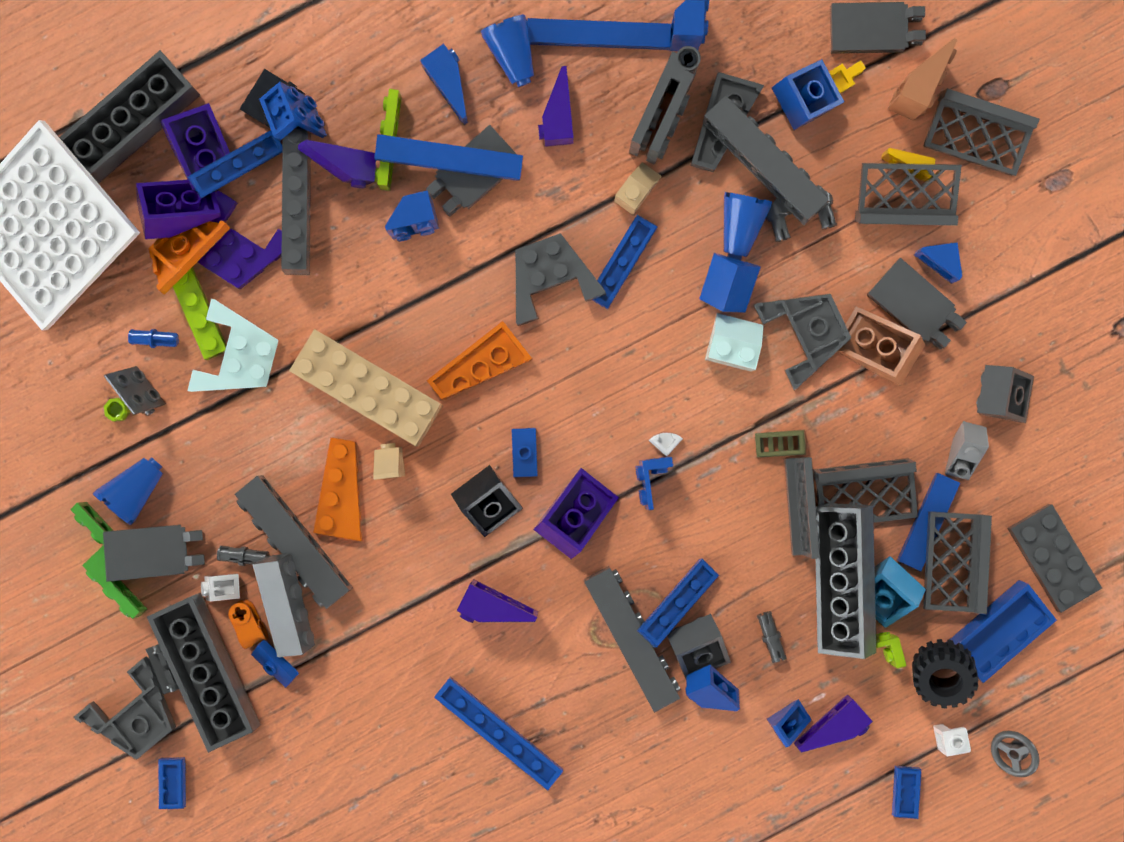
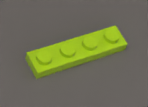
[375,89,402,191]
[173,267,227,360]

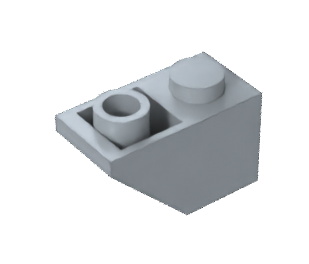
[945,421,989,480]

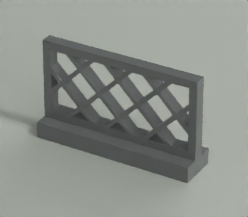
[923,88,1040,176]
[855,163,962,226]
[784,457,819,559]
[813,458,918,523]
[923,511,992,614]

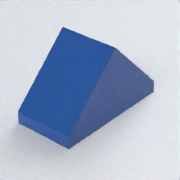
[914,242,962,284]
[767,699,812,747]

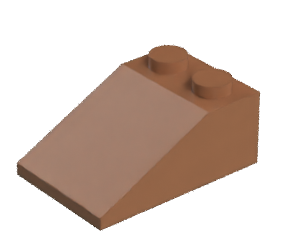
[837,306,925,386]

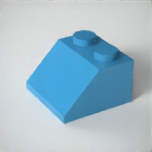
[874,556,926,628]

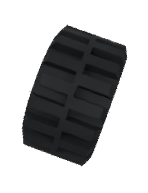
[912,639,978,709]

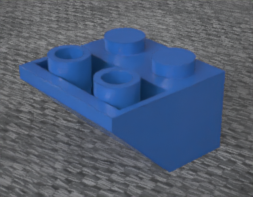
[670,0,709,51]
[385,190,439,242]

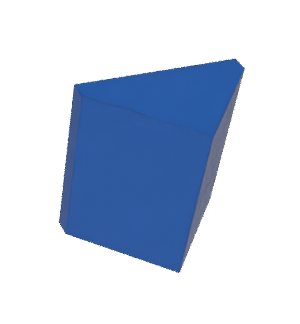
[699,253,761,313]

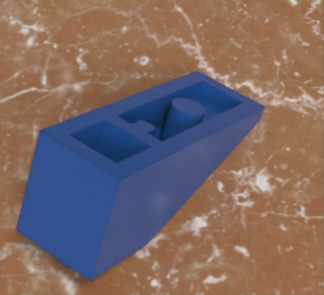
[420,43,468,125]

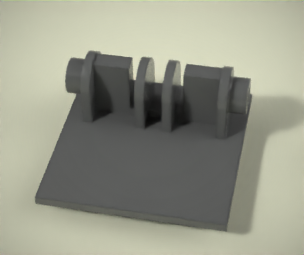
[104,366,166,416]

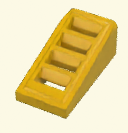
[881,148,936,182]

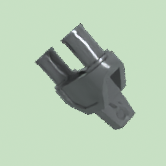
[766,190,837,242]

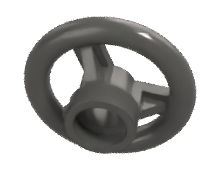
[991,730,1040,777]

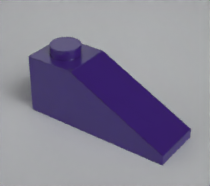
[538,66,574,147]
[298,140,376,188]
[794,695,873,753]

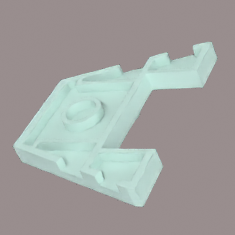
[187,299,279,392]

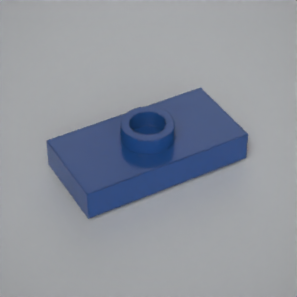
[512,428,538,477]
[251,640,299,688]
[158,757,186,809]
[892,766,921,819]

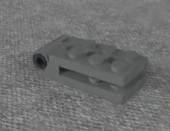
[629,46,701,165]

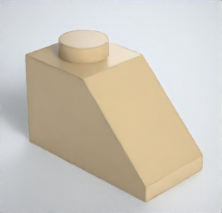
[614,162,662,215]
[373,443,405,480]

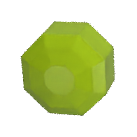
[104,398,130,422]

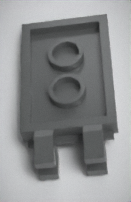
[830,2,926,54]
[426,125,516,217]
[867,258,967,349]
[103,525,205,582]

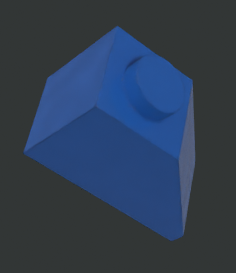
[685,665,740,711]

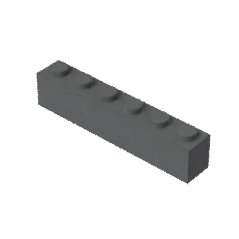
[703,95,830,225]
[281,126,311,275]
[235,475,353,609]
[584,566,681,713]

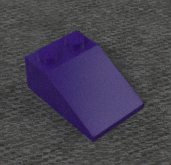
[160,103,230,191]
[136,180,221,239]
[533,468,619,559]
[457,579,538,623]

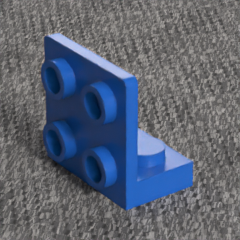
[259,82,327,140]
[635,457,673,510]

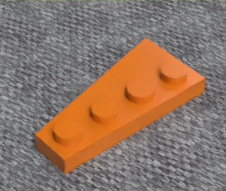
[426,321,533,400]
[313,437,362,541]

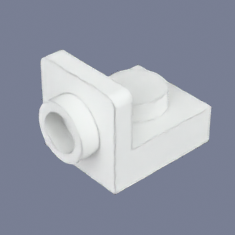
[201,574,240,602]
[933,724,971,757]

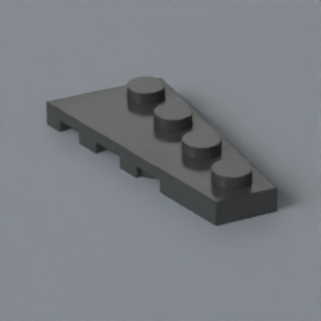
[691,72,764,172]

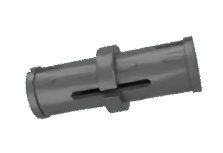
[217,545,270,566]
[757,611,787,663]

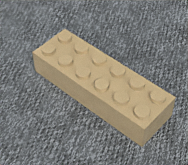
[289,329,443,447]

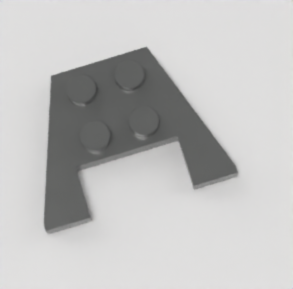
[515,233,607,326]
[754,294,851,390]
[74,656,176,760]

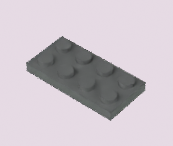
[1007,504,1102,613]

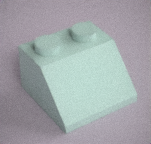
[705,313,764,372]

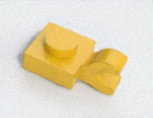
[829,61,866,94]

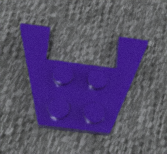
[197,190,282,289]

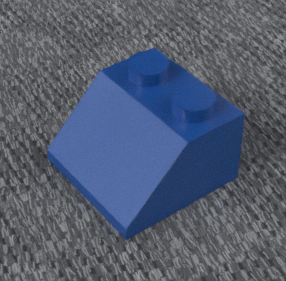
[772,59,844,130]

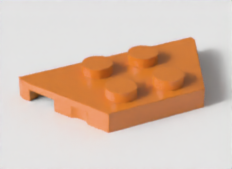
[148,221,230,295]

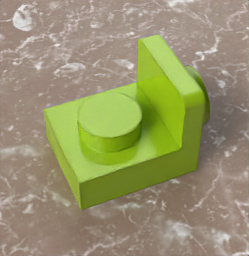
[876,632,907,668]

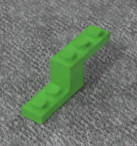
[70,502,148,619]

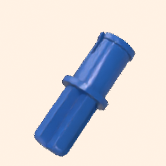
[128,329,179,348]

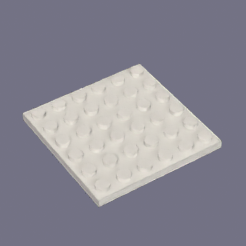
[0,120,140,331]

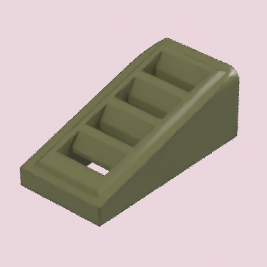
[755,430,807,457]

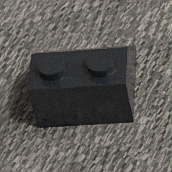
[451,465,523,537]

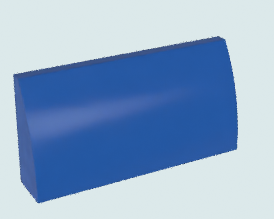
[949,580,1057,683]

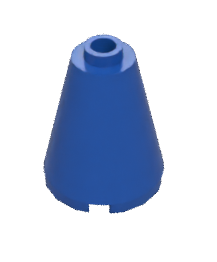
[481,14,534,87]
[723,192,772,260]
[92,457,163,525]

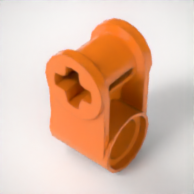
[228,599,268,649]

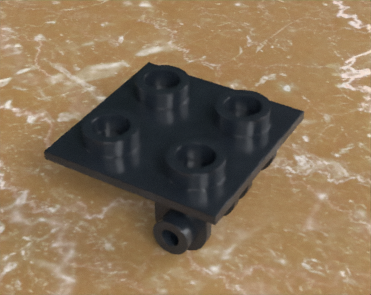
[240,69,305,128]

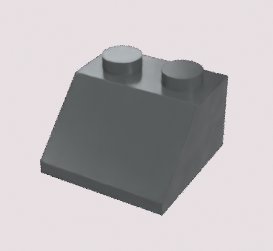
[976,365,1034,423]
[667,614,731,679]

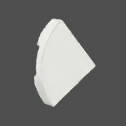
[648,433,683,457]

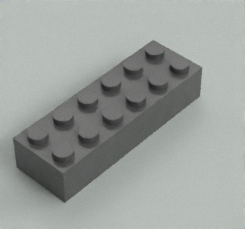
[59,50,200,184]
[815,503,876,659]
[147,593,261,753]

